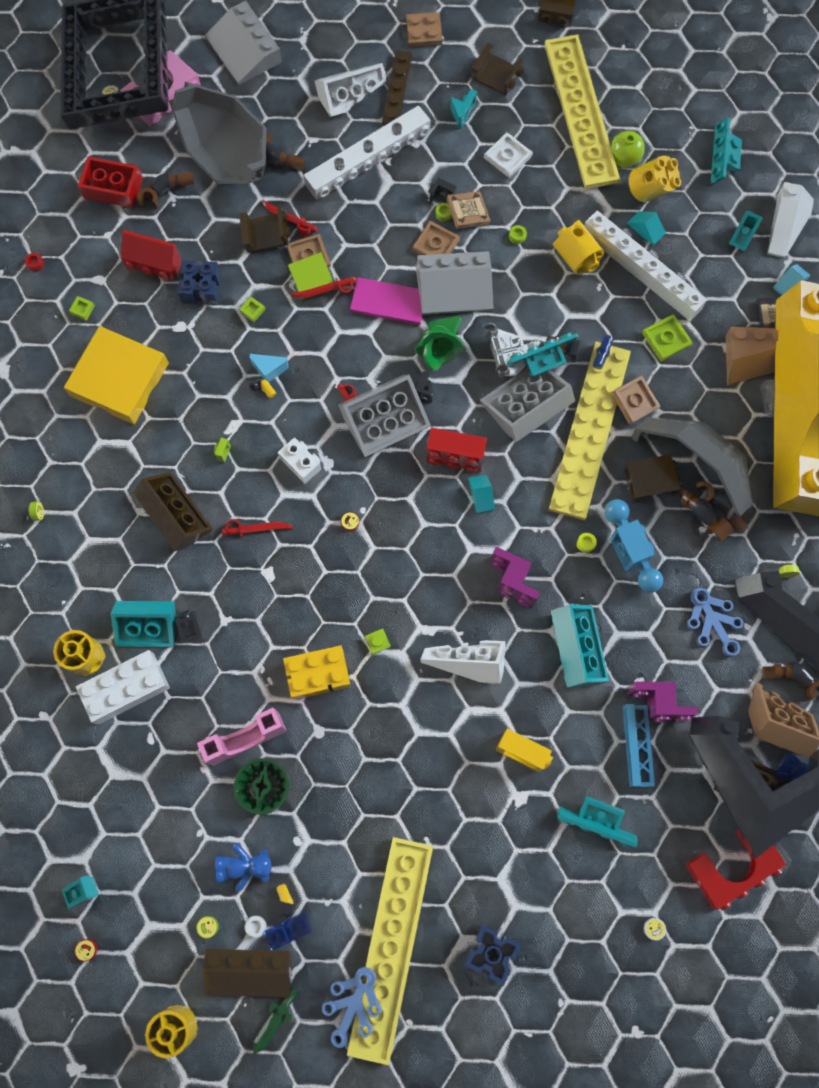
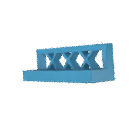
[623,704,655,787]

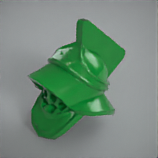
[414,316,463,372]

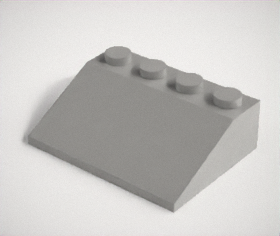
[205,1,282,85]
[415,251,493,315]
[480,367,575,442]
[338,375,431,457]

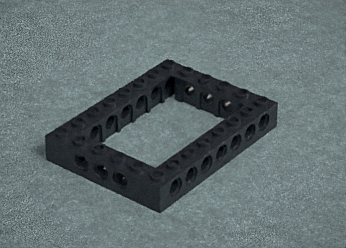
[61,0,169,130]

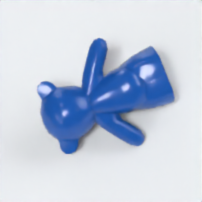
[215,843,272,892]

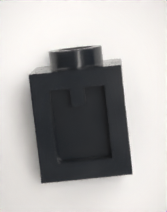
[428,178,457,202]
[416,371,434,403]
[175,610,202,643]

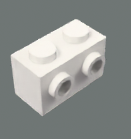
[278,438,321,484]

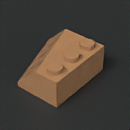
[726,327,778,386]
[748,682,819,758]

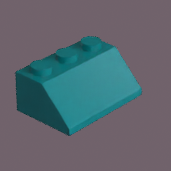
[111,601,176,647]

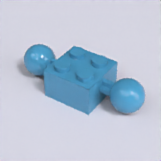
[604,499,663,593]

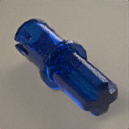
[593,335,615,370]

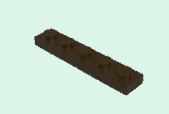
[382,50,413,126]

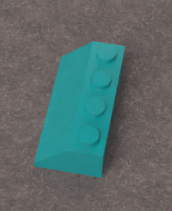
[551,604,609,688]

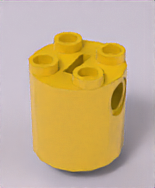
[629,156,681,202]
[553,220,604,275]
[53,630,106,677]
[145,1005,198,1058]

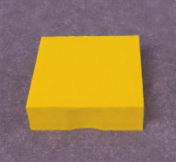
[64,326,169,425]

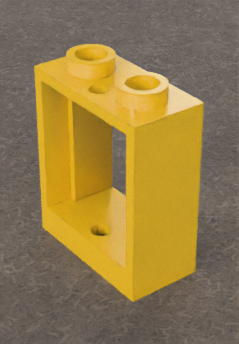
[495,728,553,772]

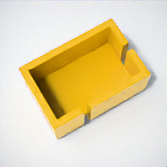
[283,645,351,700]

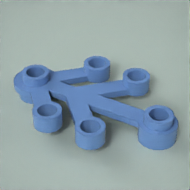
[687,588,744,657]
[322,967,382,1048]

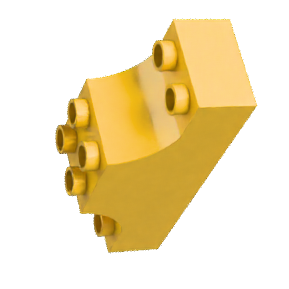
[773,280,819,516]

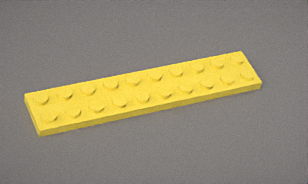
[545,35,620,189]
[549,342,631,521]
[347,837,433,1065]

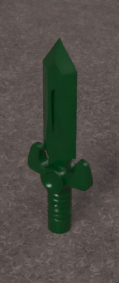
[253,988,299,1055]

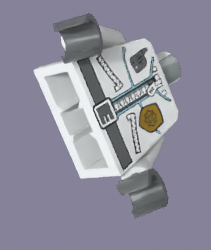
[484,323,535,378]

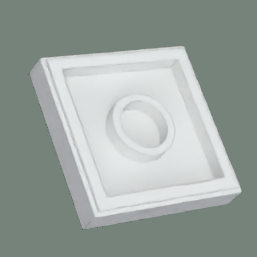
[484,133,533,178]

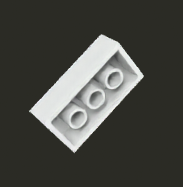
[76,650,170,725]

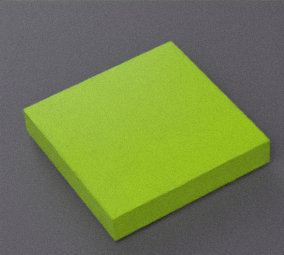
[288,252,333,299]
[642,314,693,362]

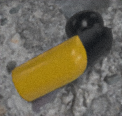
[249,379,277,399]
[276,884,293,917]

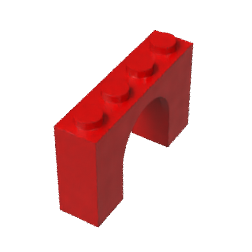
[685,829,787,911]

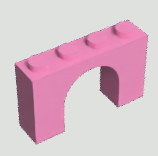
[121,50,201,127]
[197,708,287,766]

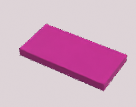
[350,278,423,325]

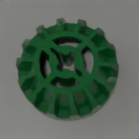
[234,758,290,815]

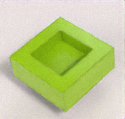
[69,296,95,321]
[239,296,265,322]
[214,438,231,463]
[365,629,391,655]

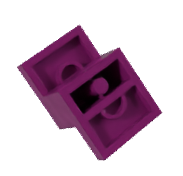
[490,546,540,608]
[627,682,698,723]

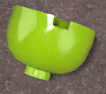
[610,131,645,168]

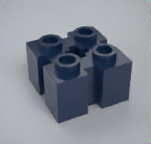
[178,260,221,305]
[464,923,522,986]

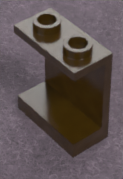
[538,0,576,27]
[471,43,524,96]
[239,205,290,253]
[623,454,682,503]

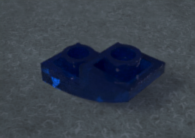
[264,911,313,950]

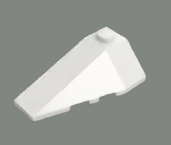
[315,63,386,117]
[767,182,814,258]
[421,640,506,684]

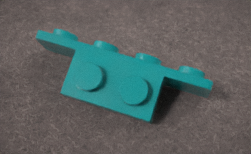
[711,117,742,185]
[507,333,579,377]
[557,796,637,847]

